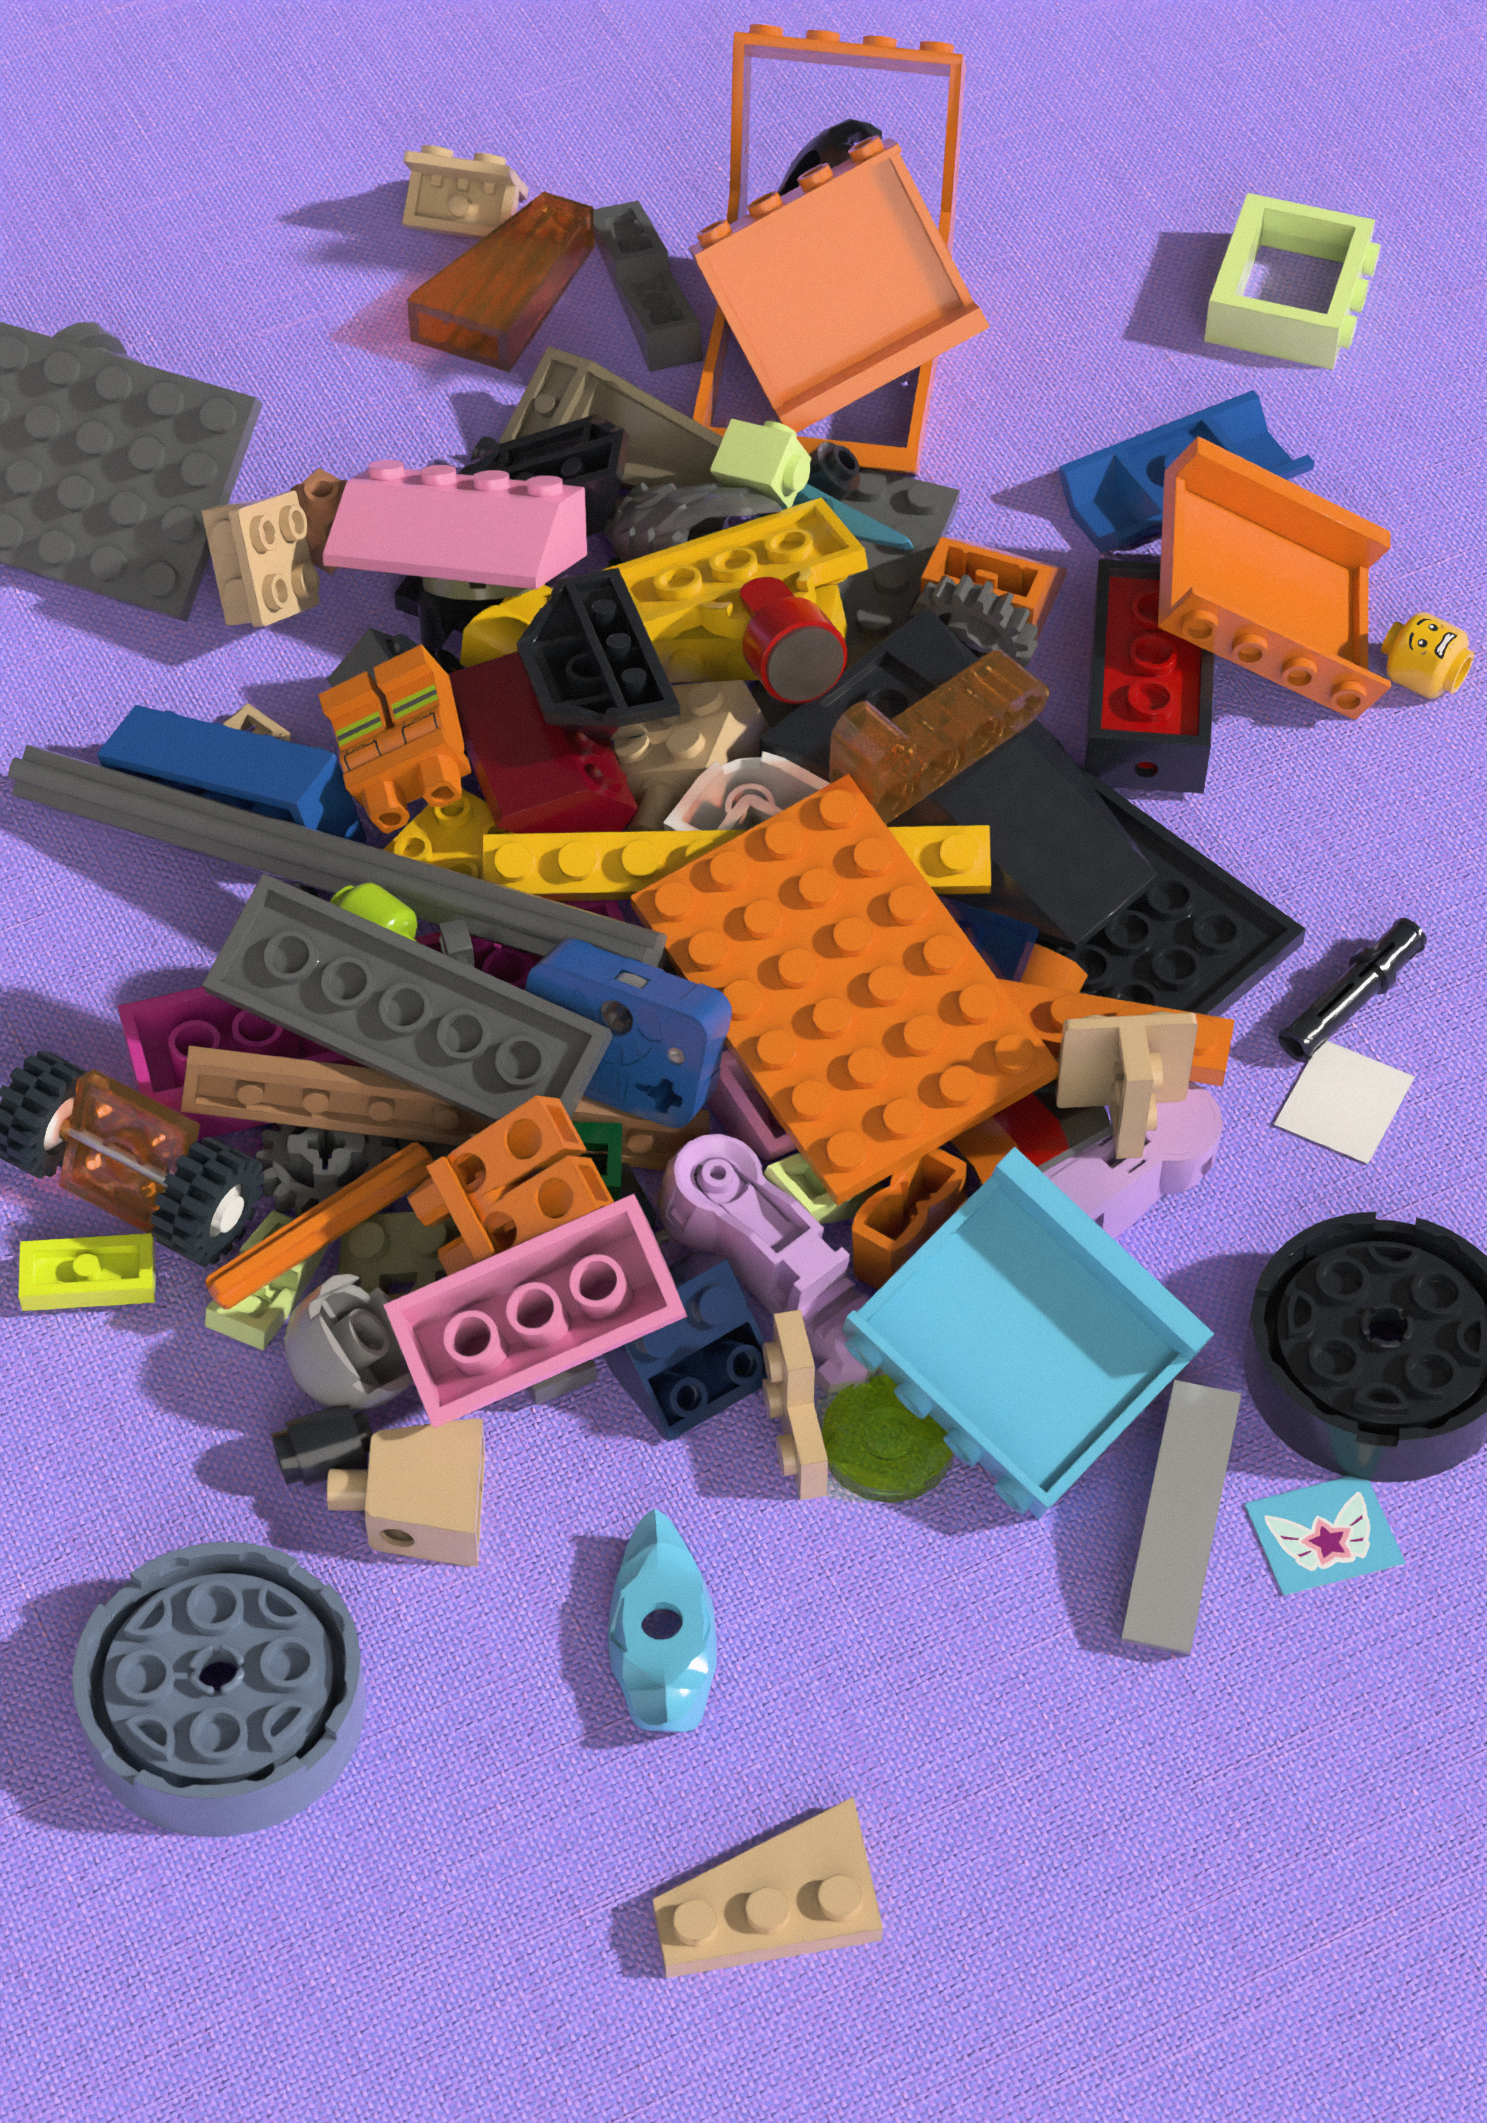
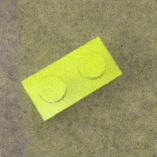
[18,1233,156,1311]

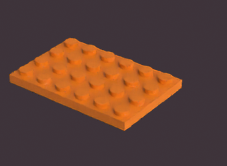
[630,774,1059,1206]

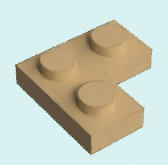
[762,1309,828,1500]

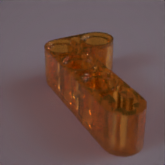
[829,650,1049,824]

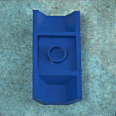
[1059,390,1315,553]

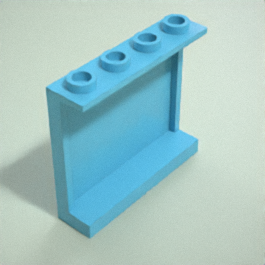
[842,1147,1214,1519]

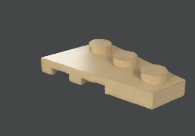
[653,1796,883,1978]

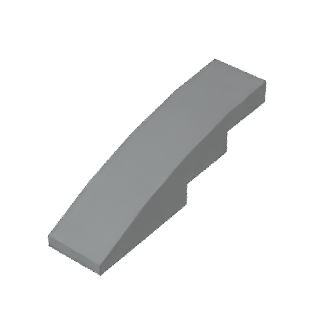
[1121,1380,1242,1656]

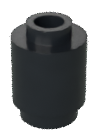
[807,442,860,502]
[270,1404,372,1487]

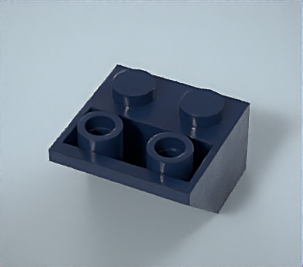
[603,1251,768,1442]

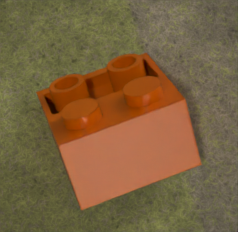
[920,537,1067,642]

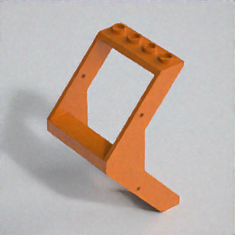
[692,24,966,475]

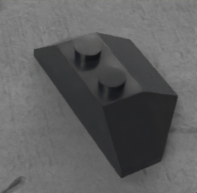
[458,414,630,537]
[516,568,680,741]

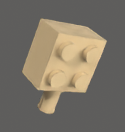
[612,680,771,832]

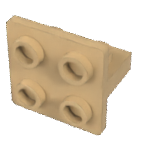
[402,145,529,244]
[201,491,319,627]
[1055,1011,1198,1159]

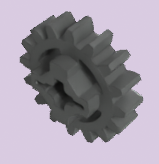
[909,575,1038,684]
[256,1124,398,1218]

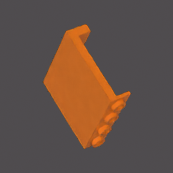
[688,135,990,433]
[1158,436,1391,720]

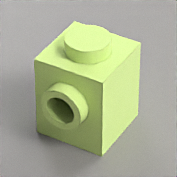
[710,418,811,509]

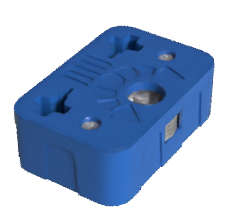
[525,938,732,1129]

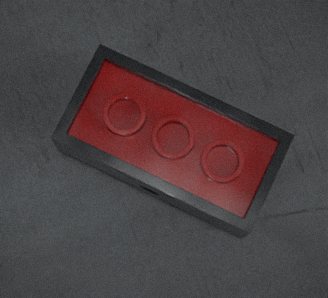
[1084,559,1214,794]

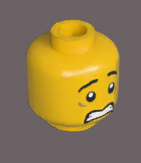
[1381,612,1474,699]

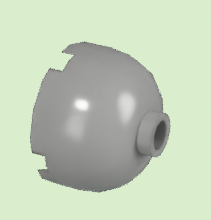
[284,1274,414,1413]

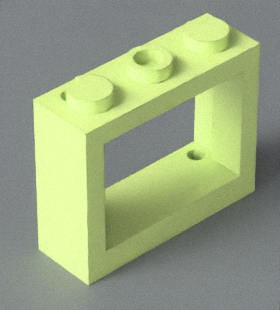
[1204,193,1381,370]

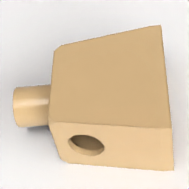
[327,1418,486,1567]

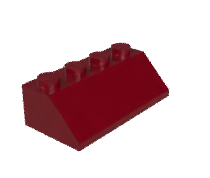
[448,651,638,834]

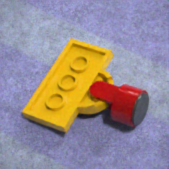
[602,497,868,704]

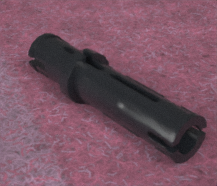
[1278,917,1427,1063]

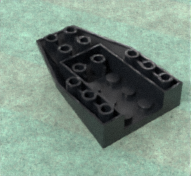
[759,607,1158,952]

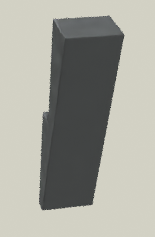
[587,200,703,372]

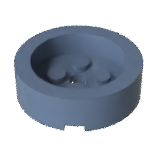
[72,1542,366,1837]

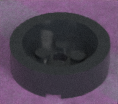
[1243,1212,1487,1482]

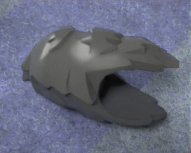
[603,482,781,563]

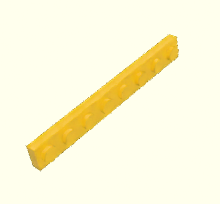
[483,825,991,901]

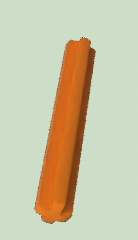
[205,1142,434,1310]

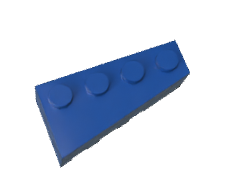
[97,705,367,844]

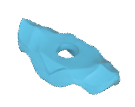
[608,1508,717,1732]

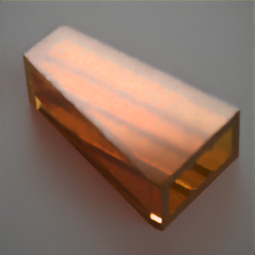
[407,191,595,373]

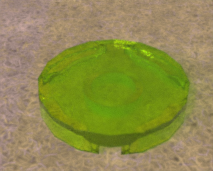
[821,1374,954,1503]

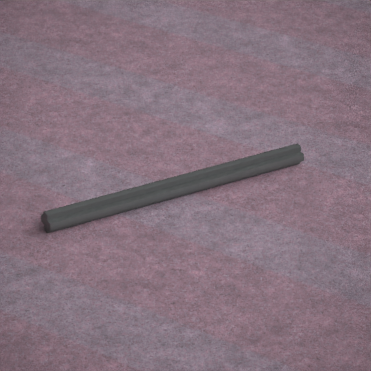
[8,745,668,972]

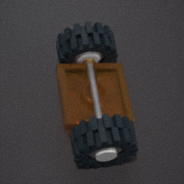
[0,1051,264,1267]

